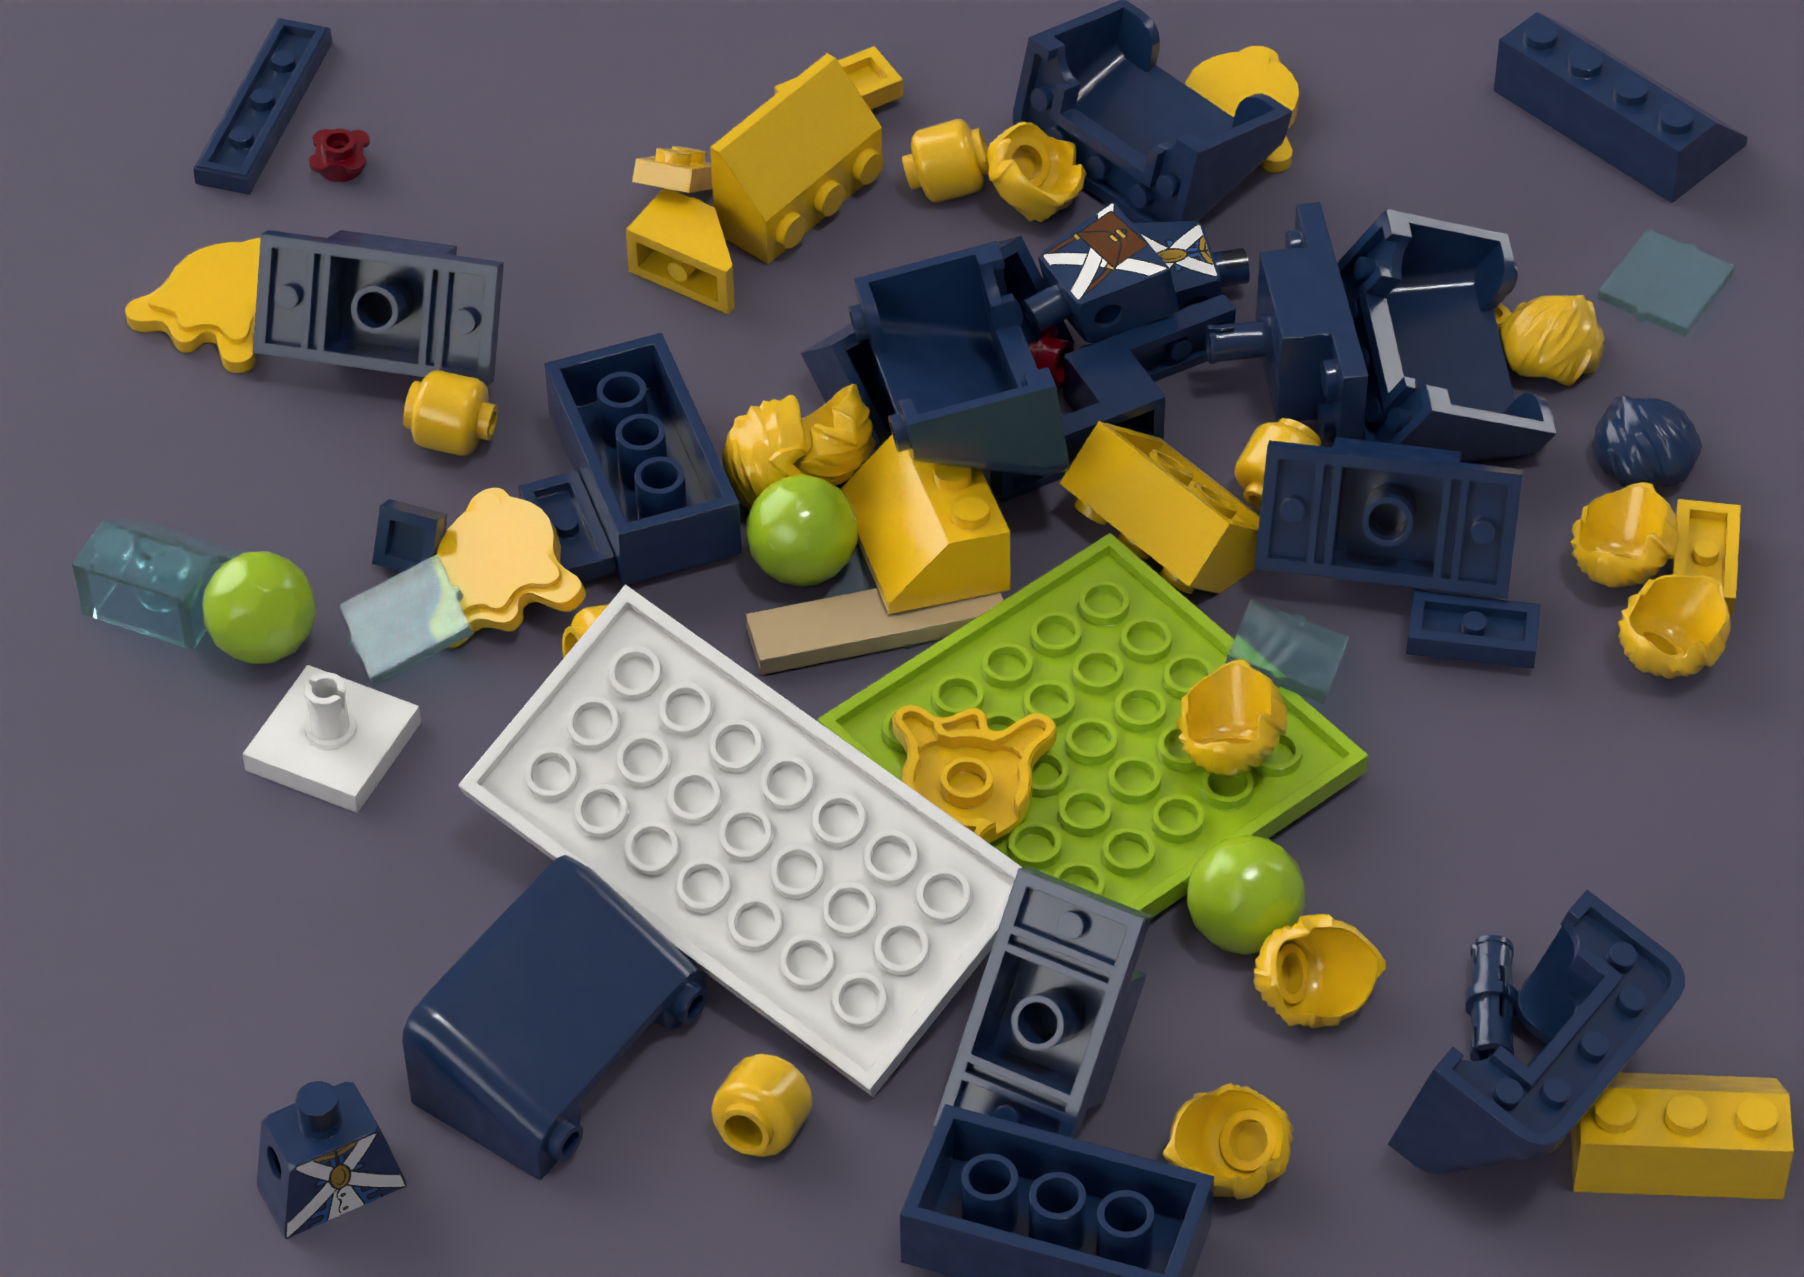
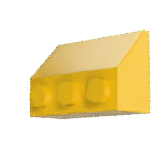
[710,53,884,264]
[1059,421,1260,594]
[839,435,1011,614]
[1571,1072,1794,1200]

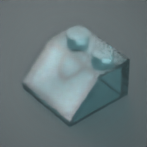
[72,520,245,650]

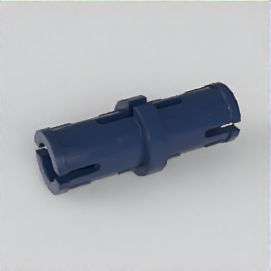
[1465,935,1518,1062]

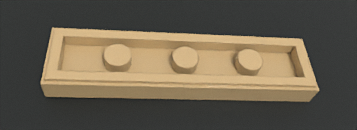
[746,588,1003,675]

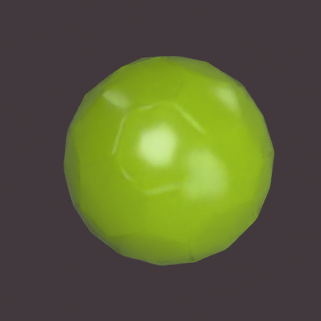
[746,474,858,587]
[202,551,316,664]
[1187,835,1306,955]

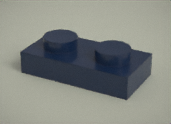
[518,470,616,583]
[1406,590,1541,669]

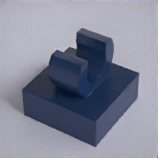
[372,499,447,579]

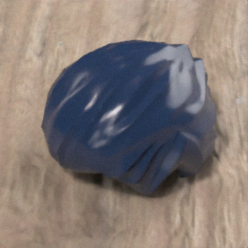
[1592,394,1702,487]

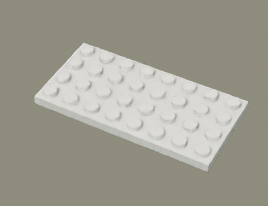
[458,584,1022,1097]

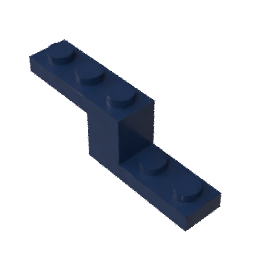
[990,294,1236,502]

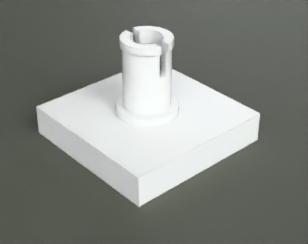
[242,665,421,813]

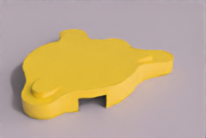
[1185,46,1299,173]
[125,238,261,373]
[431,488,586,648]
[892,705,1056,843]

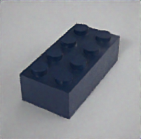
[544,333,742,585]
[900,1104,1214,1277]

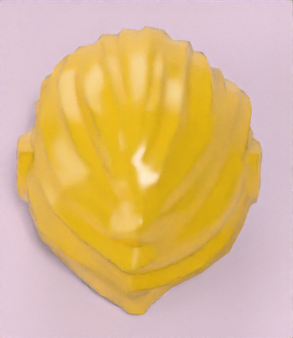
[987,122,1086,222]
[1499,295,1605,386]
[793,384,875,486]
[722,394,808,511]
[1570,482,1678,588]
[1617,574,1731,679]
[1176,659,1287,777]
[1253,914,1387,1029]
[1163,1083,1294,1200]

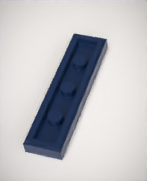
[193,18,333,195]

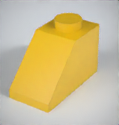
[626,188,735,315]

